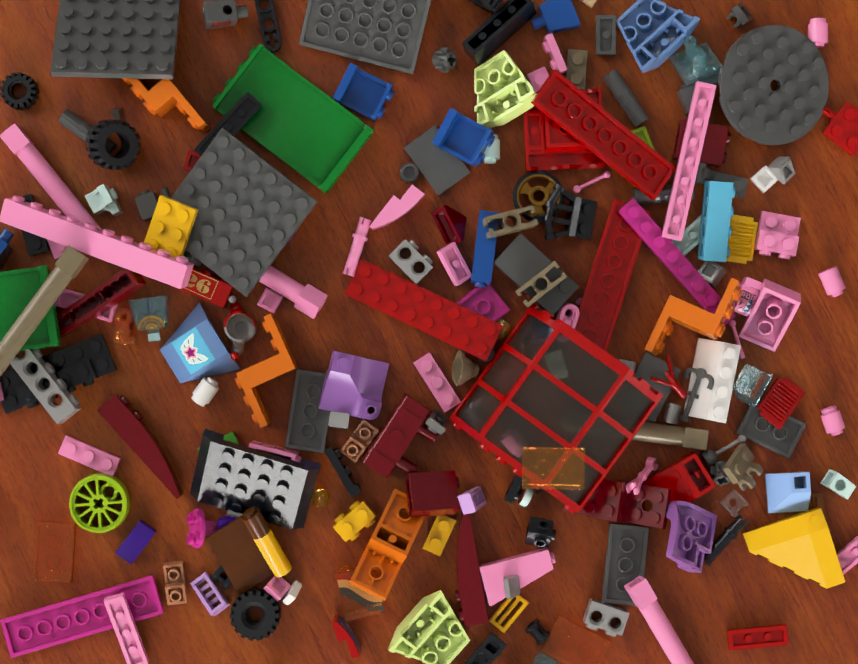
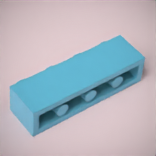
[698,180,735,262]

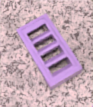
[458,485,487,515]
[190,572,231,616]

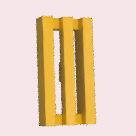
[489,594,529,633]

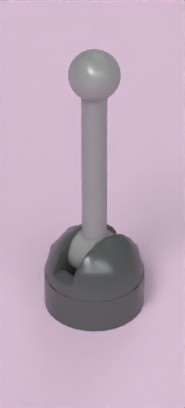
[701,435,746,467]

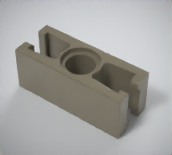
[482,205,538,239]
[515,260,567,308]

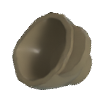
[452,350,479,386]

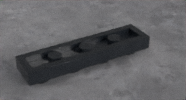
[194,92,262,156]

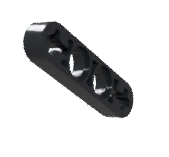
[254,0,282,53]

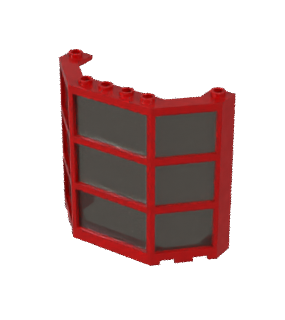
[449,303,664,514]

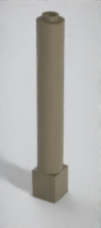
[0,245,89,377]
[560,411,709,450]

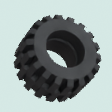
[85,119,141,170]

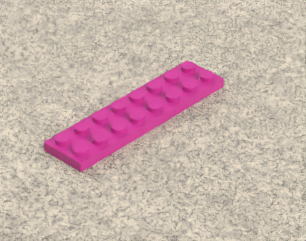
[0,574,165,658]

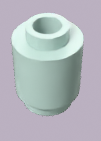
[484,134,500,164]

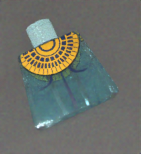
[128,295,169,342]
[732,364,773,408]

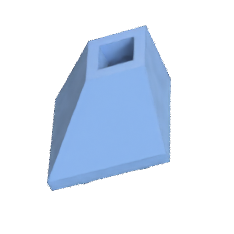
[765,471,811,513]

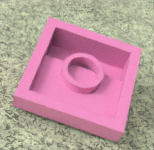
[754,211,801,260]

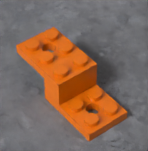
[122,78,210,133]
[349,489,425,601]

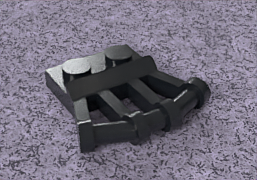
[542,183,597,240]

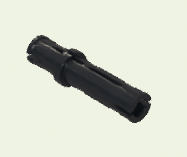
[704,514,749,566]

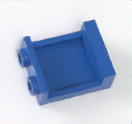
[333,62,395,122]
[432,108,495,168]

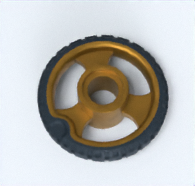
[513,171,564,222]

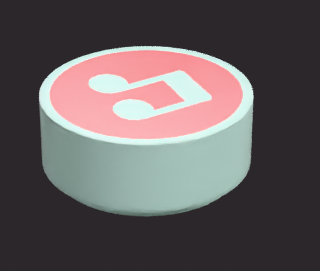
[518,486,533,507]

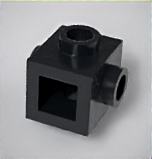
[525,516,556,548]

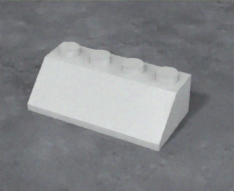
[683,338,741,423]

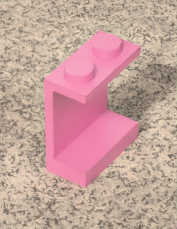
[249,440,302,463]

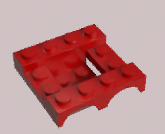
[523,87,606,172]

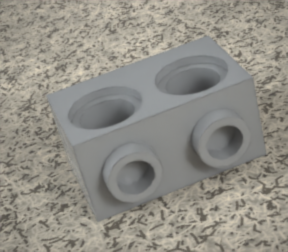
[389,239,433,285]
[582,598,630,637]

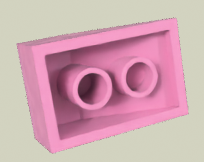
[739,278,801,352]

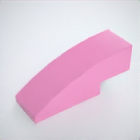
[369,185,425,230]

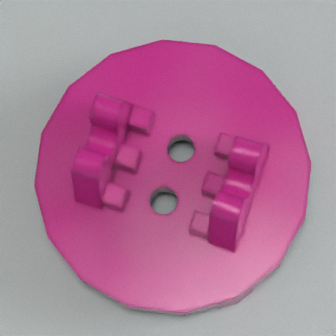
[186,508,216,548]

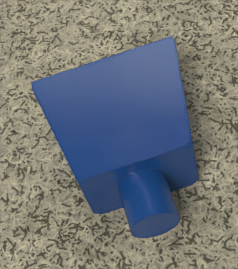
[530,0,581,34]

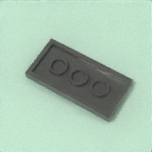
[285,369,331,453]
[601,523,649,606]

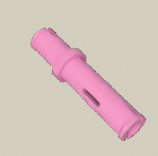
[343,217,372,277]

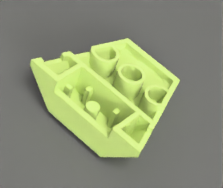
[474,50,537,128]
[388,590,470,664]

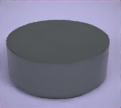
[400,163,419,183]

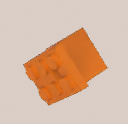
[645,278,743,357]
[235,313,298,428]

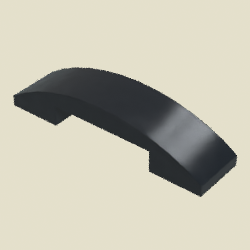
[464,632,507,664]

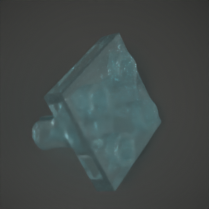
[670,36,722,86]

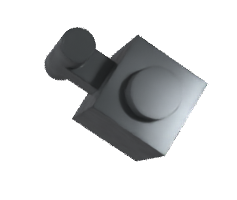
[134,187,171,222]

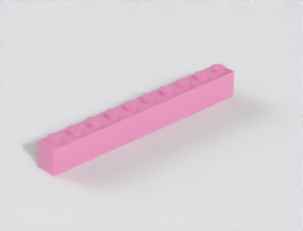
[0,195,194,289]

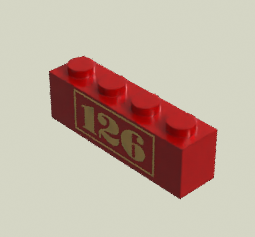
[178,265,234,308]

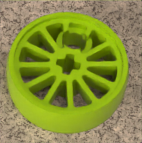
[69,473,131,533]

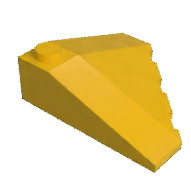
[742,507,845,589]

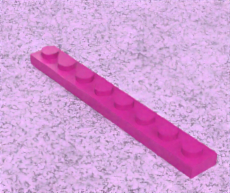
[618,198,736,326]

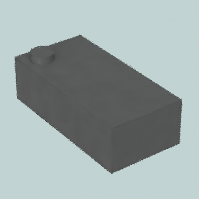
[493,233,579,315]

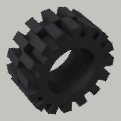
[0,72,39,110]

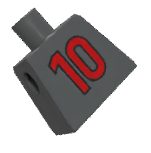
[202,0,248,30]

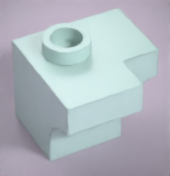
[85,184,123,216]

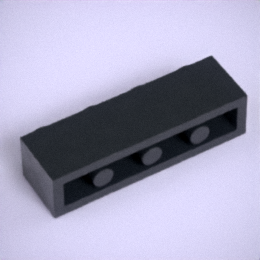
[462,0,536,66]

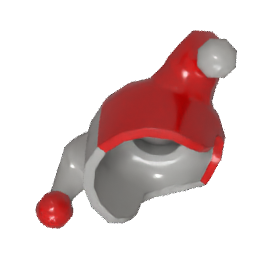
[224,295,256,361]

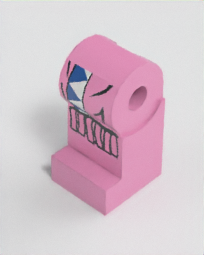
[733,277,764,317]

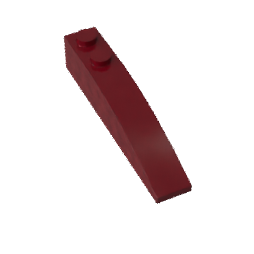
[57,268,146,339]
[97,394,183,499]
[455,512,489,627]

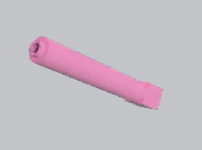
[0,123,102,230]
[259,266,328,319]
[624,576,694,664]

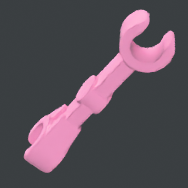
[626,457,658,495]

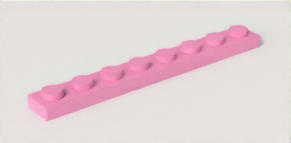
[661,81,717,241]

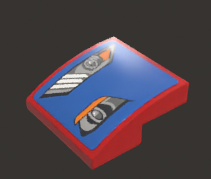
[332,615,361,659]

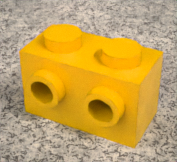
[333,499,376,542]

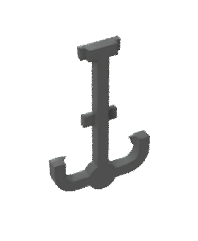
[678,367,714,423]

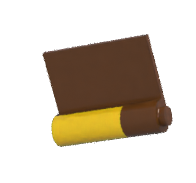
[205,507,292,595]

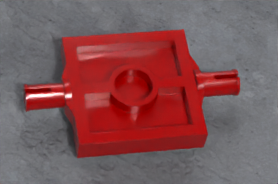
[822,101,858,157]

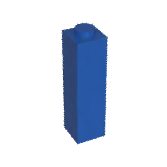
[470,210,500,288]

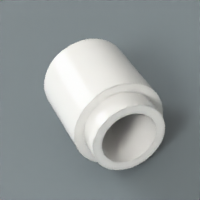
[191,377,219,407]

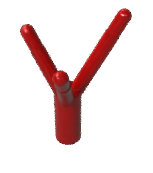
[650,355,687,399]

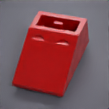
[642,451,716,502]

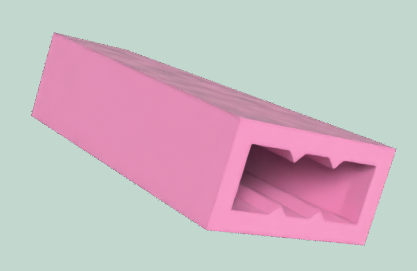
[479,548,556,606]

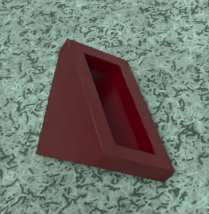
[431,205,467,245]

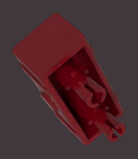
[362,393,439,478]

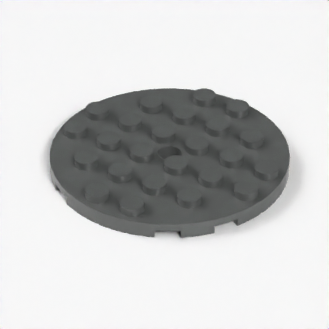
[718,25,829,145]

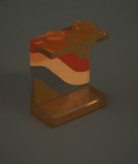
[335,564,385,622]

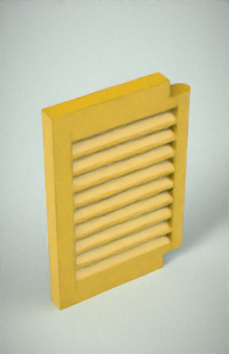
[726,214,759,264]

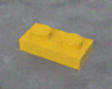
[422,515,456,556]

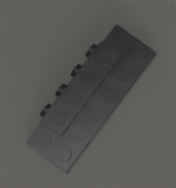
[0,333,117,414]

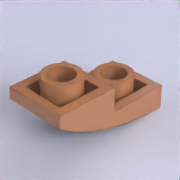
[340,419,380,463]
[163,561,188,605]

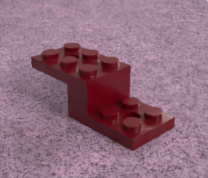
[563,472,672,529]

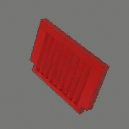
[757,377,806,430]

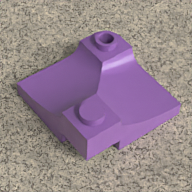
[318,351,389,420]
[666,501,717,573]

